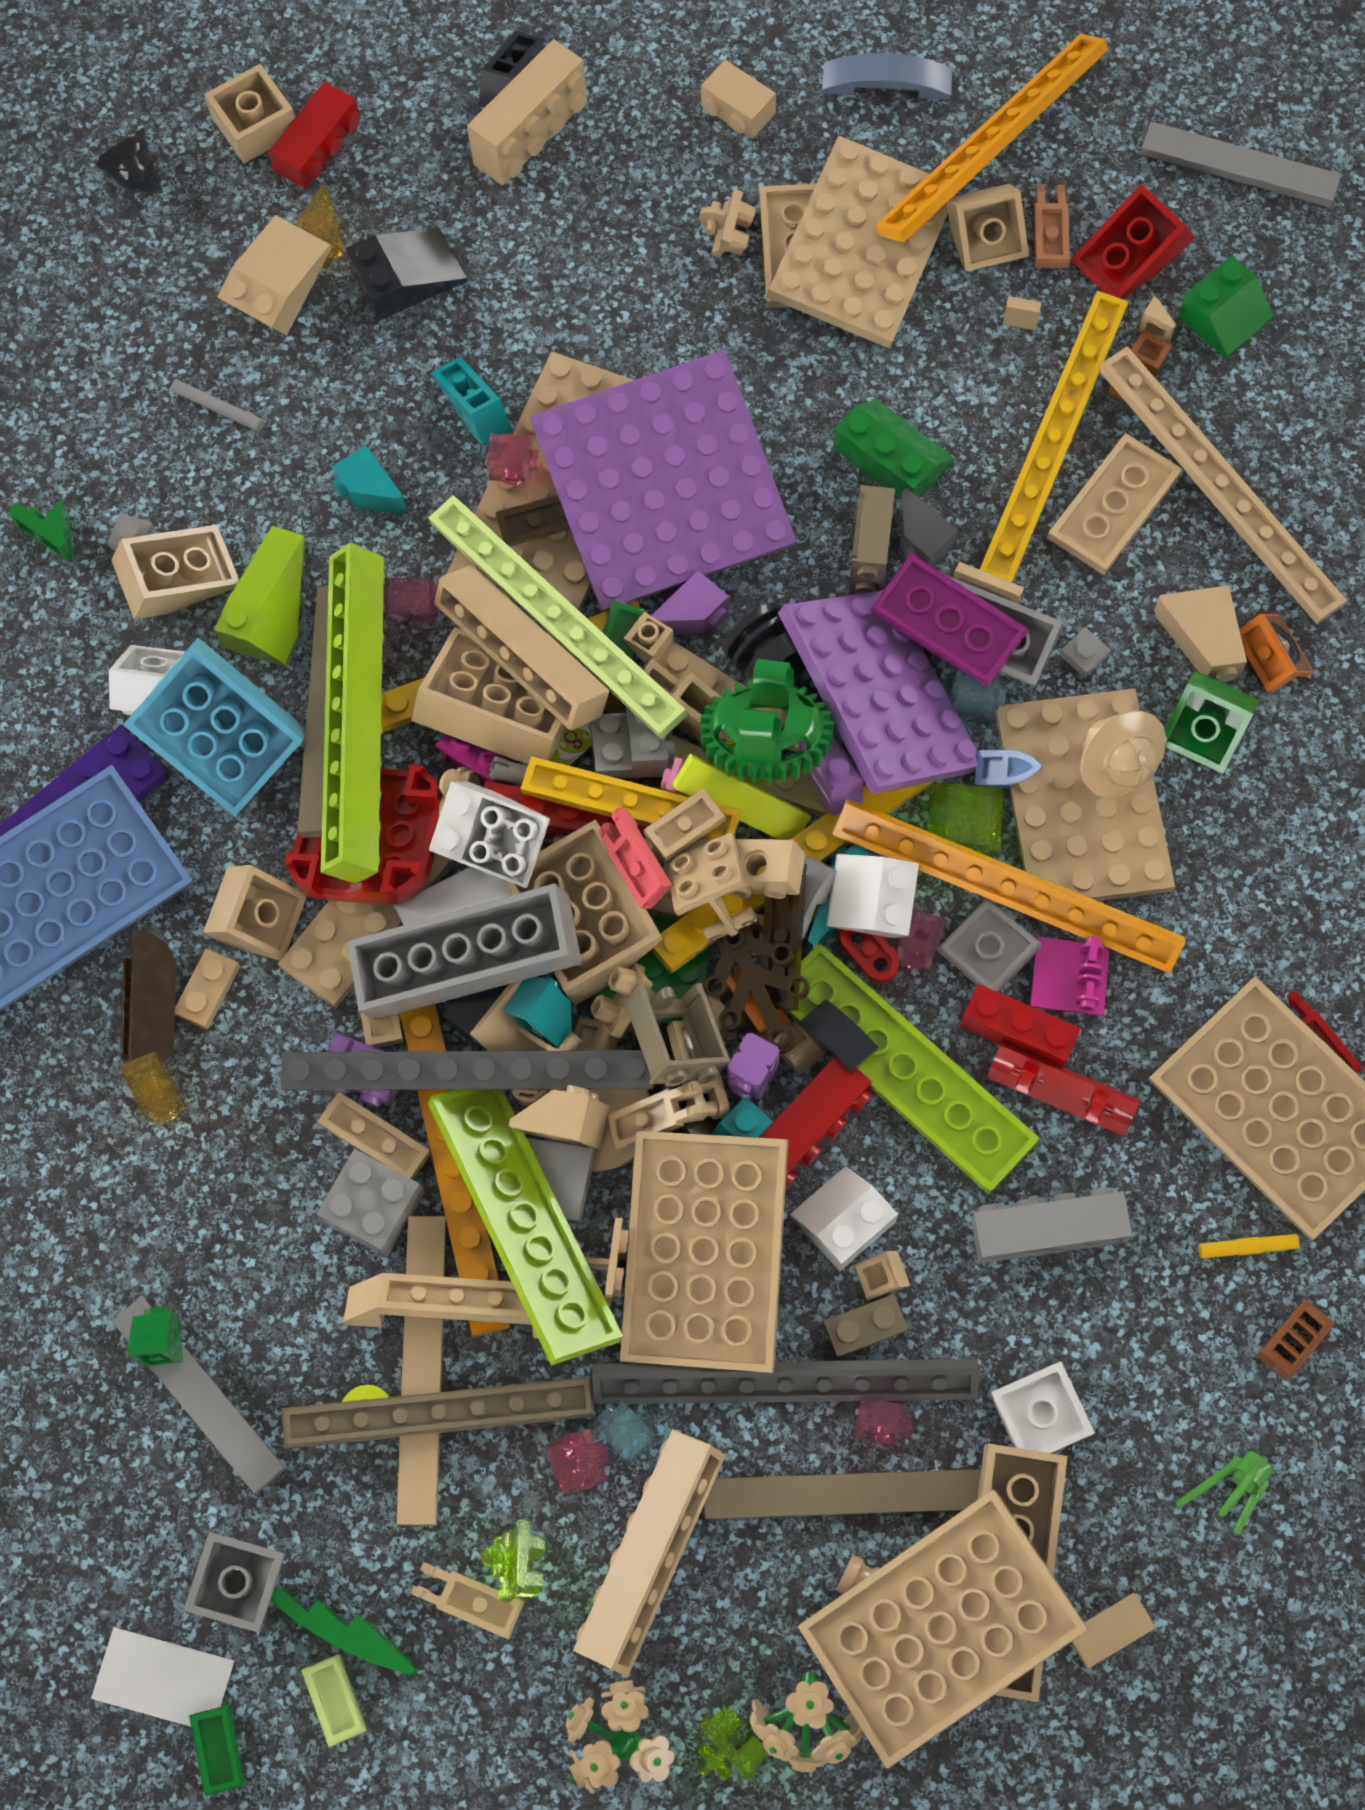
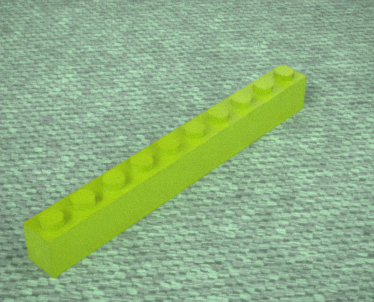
[321,542,385,884]

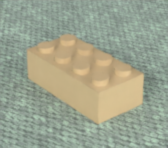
[467,39,587,186]

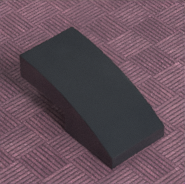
[799,999,878,1074]

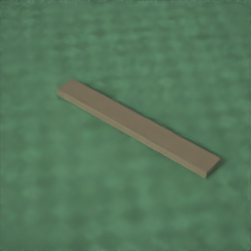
[298,586,329,838]
[282,1377,595,1449]
[705,1469,981,1520]

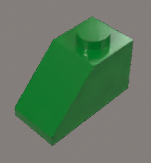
[127,1306,183,1368]

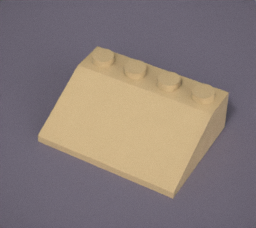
[411,627,565,764]
[505,819,663,1006]

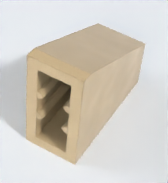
[1154,585,1247,682]

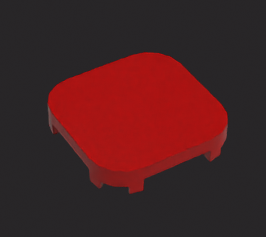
[285,763,444,905]

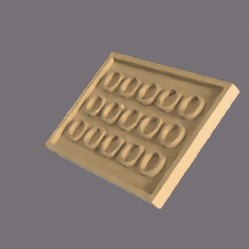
[766,136,957,349]
[995,688,1175,901]
[1148,976,1365,1241]
[620,1131,789,1373]
[798,1489,1089,1769]

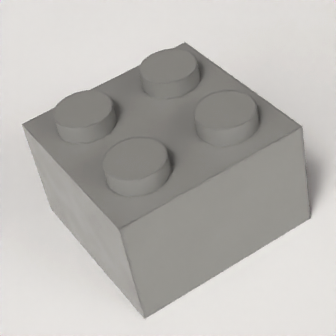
[316,1149,425,1257]

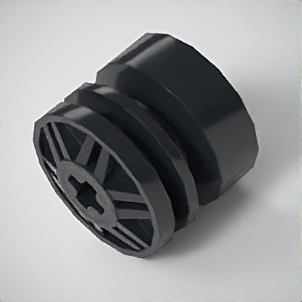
[722,602,806,681]

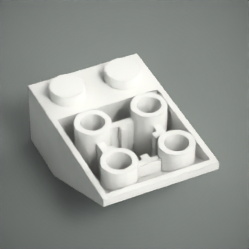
[429,781,550,888]

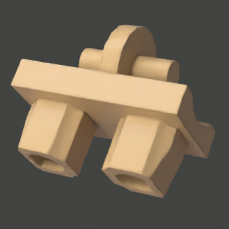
[699,189,756,258]
[591,963,655,1038]

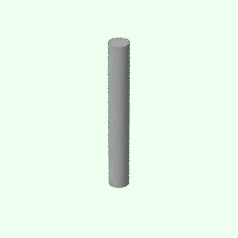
[171,379,264,432]

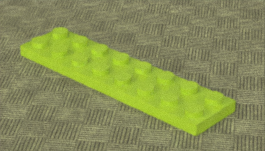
[784,942,1040,1194]
[427,1090,623,1366]

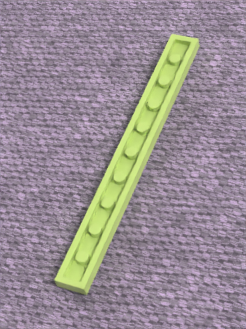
[428,495,688,739]

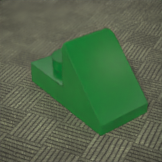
[8,501,74,563]

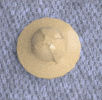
[1080,710,1167,798]

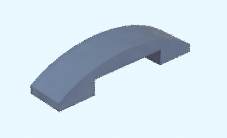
[822,53,952,100]

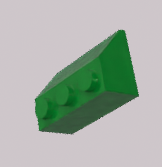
[833,399,955,500]

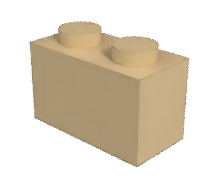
[701,60,776,139]

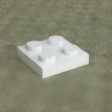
[990,1361,1095,1453]

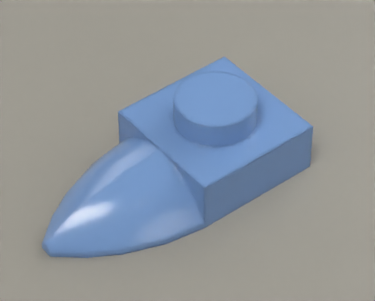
[974,750,1042,788]

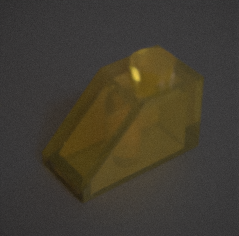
[295,185,344,270]
[120,1051,186,1124]

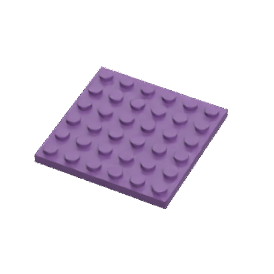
[530,349,797,613]

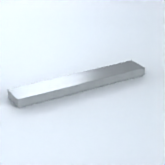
[1140,121,1341,208]
[112,1296,286,1495]

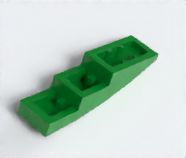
[271,1586,420,1676]

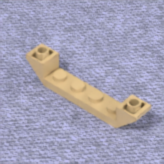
[624,612,799,752]
[343,1273,539,1339]

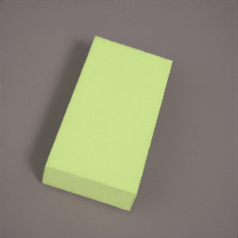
[301,1654,368,1747]

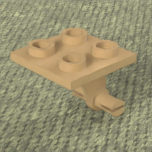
[666,832,757,943]
[470,980,582,1051]
[585,1217,629,1306]

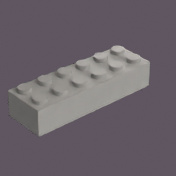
[347,883,582,1020]

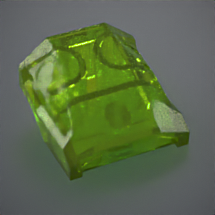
[928,784,1003,855]

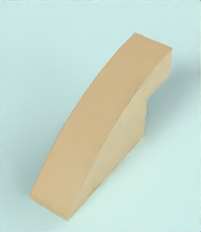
[642,659,736,755]

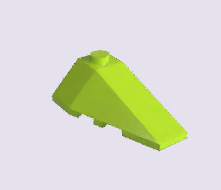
[214,526,305,667]

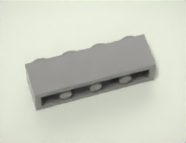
[971,1187,1133,1264]

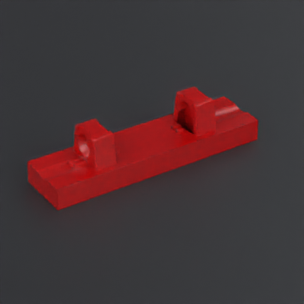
[986,1041,1140,1137]

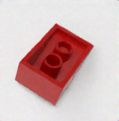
[1070,184,1195,299]

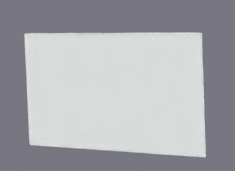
[91,1627,234,1727]

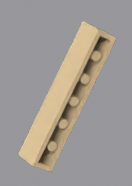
[434,564,610,731]
[573,1429,726,1677]

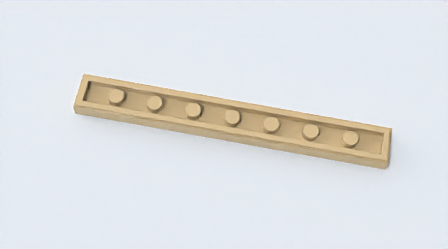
[397,1216,447,1526]

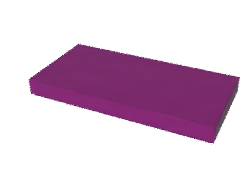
[871,553,1029,689]

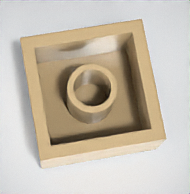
[204,64,295,164]

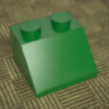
[1178,255,1274,359]
[1165,670,1260,774]

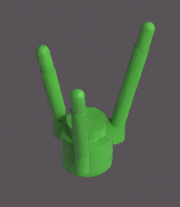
[1176,1451,1274,1535]

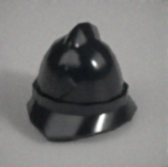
[96,127,157,193]

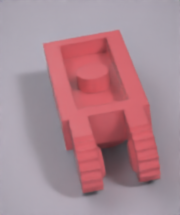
[599,808,673,909]

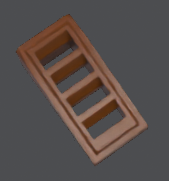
[1256,1298,1335,1381]

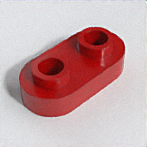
[839,929,899,984]

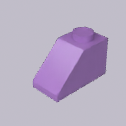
[651,570,729,635]

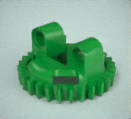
[700,658,834,785]

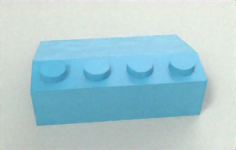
[123,637,306,817]

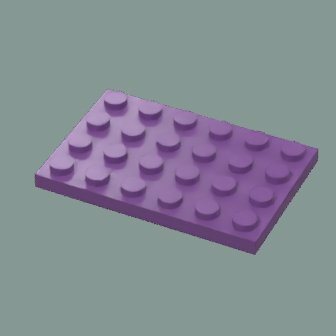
[778,590,978,794]

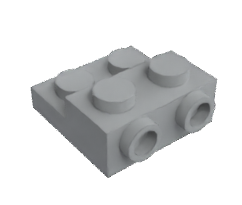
[590,707,674,779]

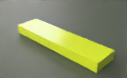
[672,754,812,840]

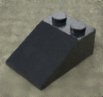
[345,227,468,321]

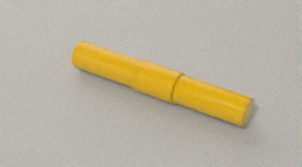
[1198,1234,1300,1259]

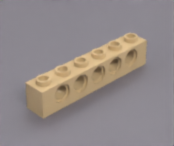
[644,838,805,899]

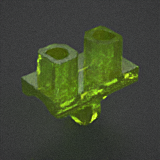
[481,1519,545,1603]
[697,1707,767,1782]

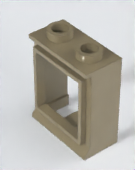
[848,485,895,594]
[622,983,730,1086]

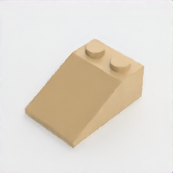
[217,215,333,335]
[111,525,239,620]

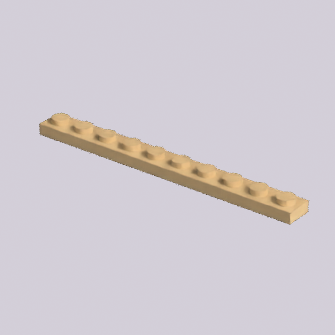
[1099,346,1347,624]

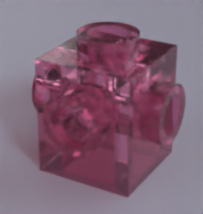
[546,1428,610,1497]

